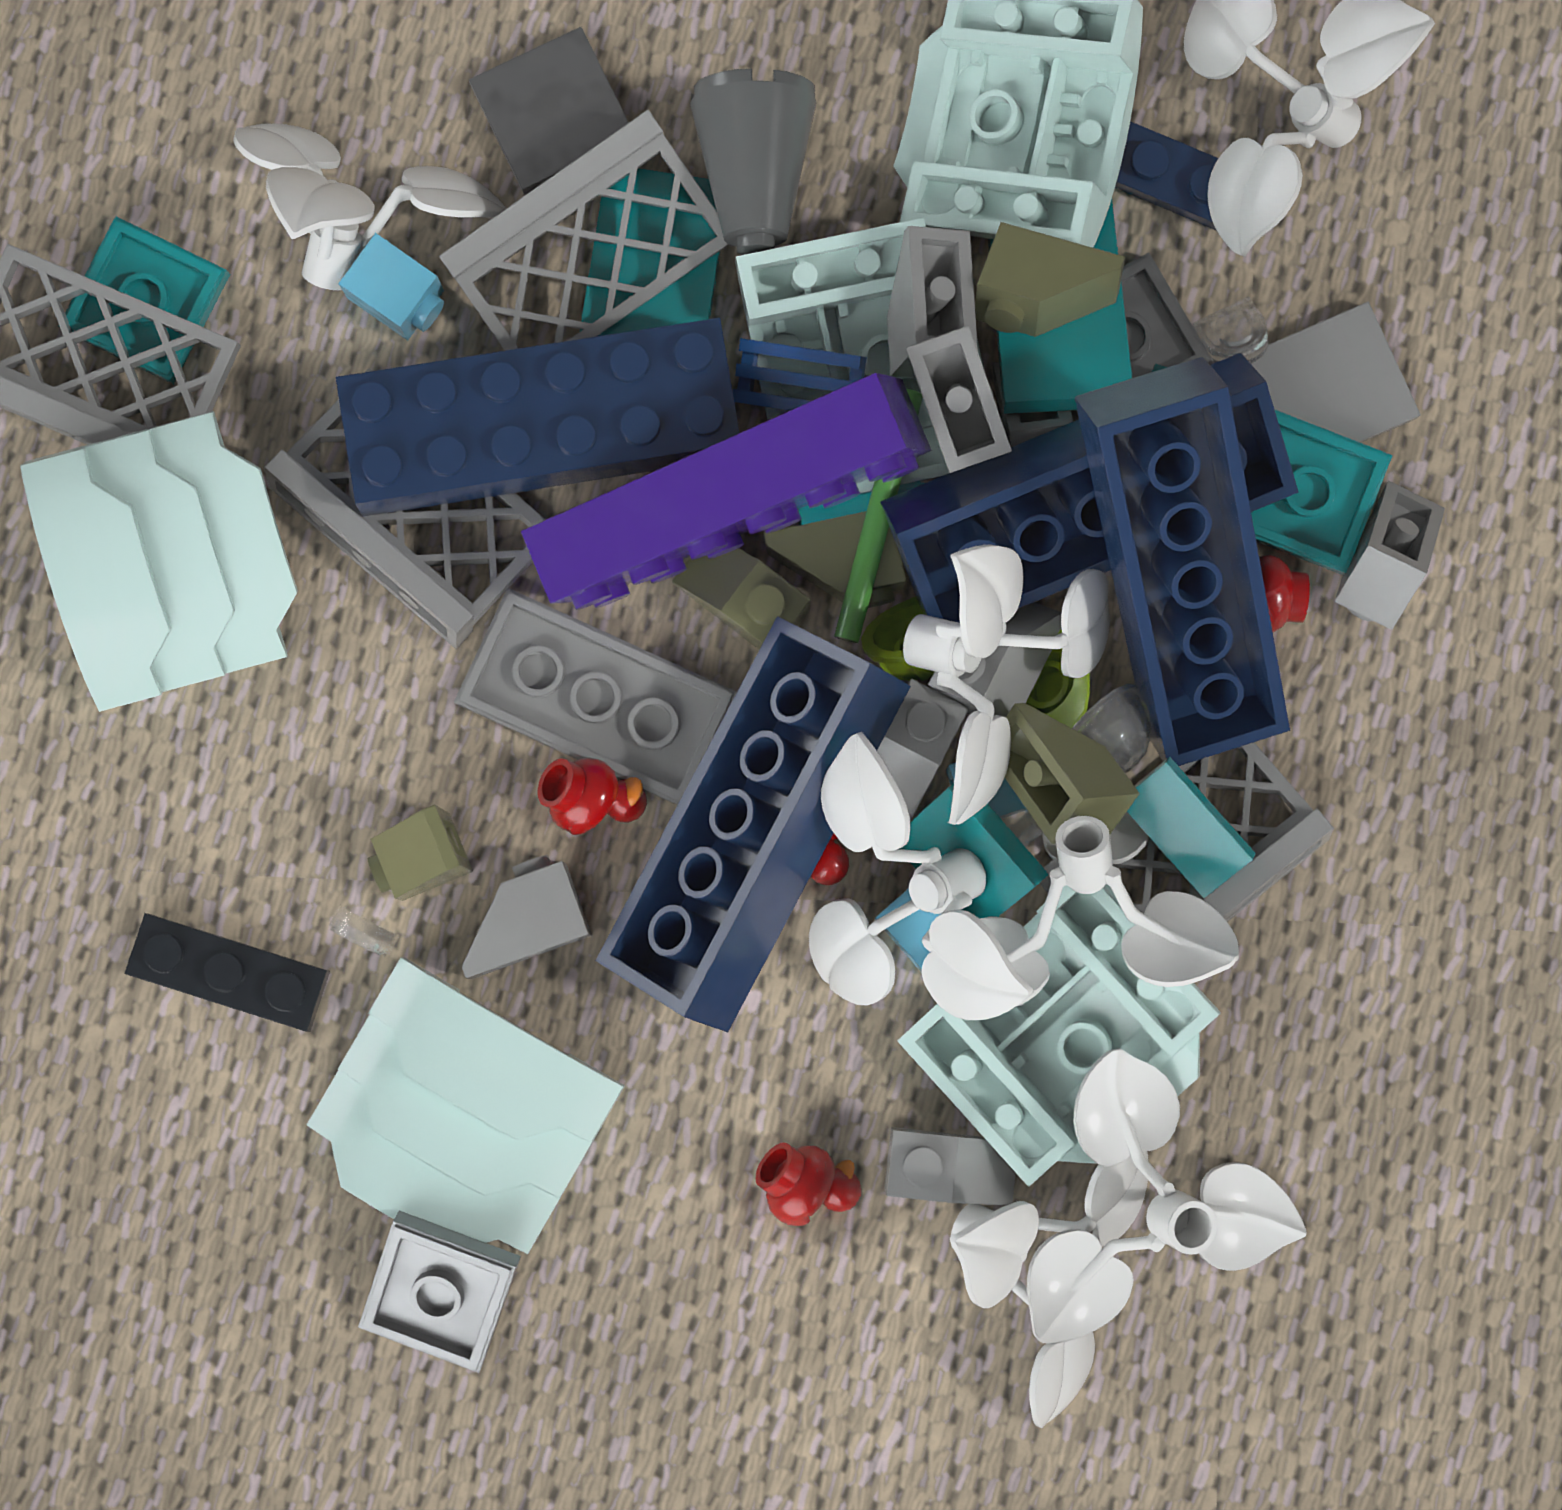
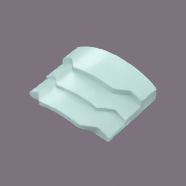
[894,0,1143,248]
[735,217,984,493]
[20,411,298,712]
[897,884,1221,1187]
[307,957,625,1254]

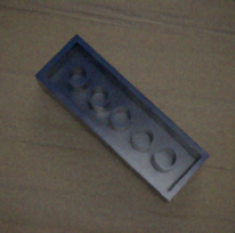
[335,318,739,517]
[880,352,1299,623]
[1074,357,1290,766]
[595,616,911,1033]

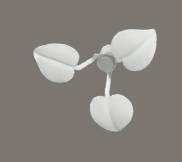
[1184,0,1435,257]
[233,123,506,290]
[903,545,1110,825]
[809,732,1034,1020]
[980,812,1239,1006]
[1027,1048,1307,1343]
[950,1151,1149,1428]

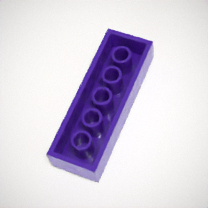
[521,373,932,610]

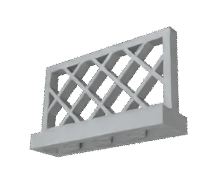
[439,110,729,351]
[0,244,241,445]
[264,368,545,649]
[1040,743,1334,922]

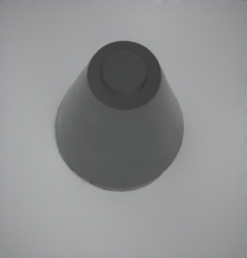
[690,69,817,255]

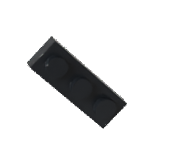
[124,913,330,1032]

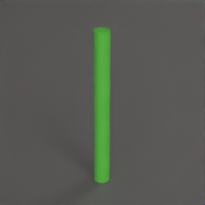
[834,389,923,643]

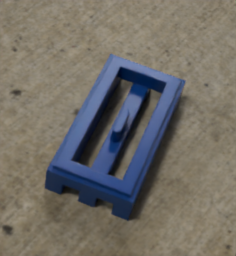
[733,338,867,411]

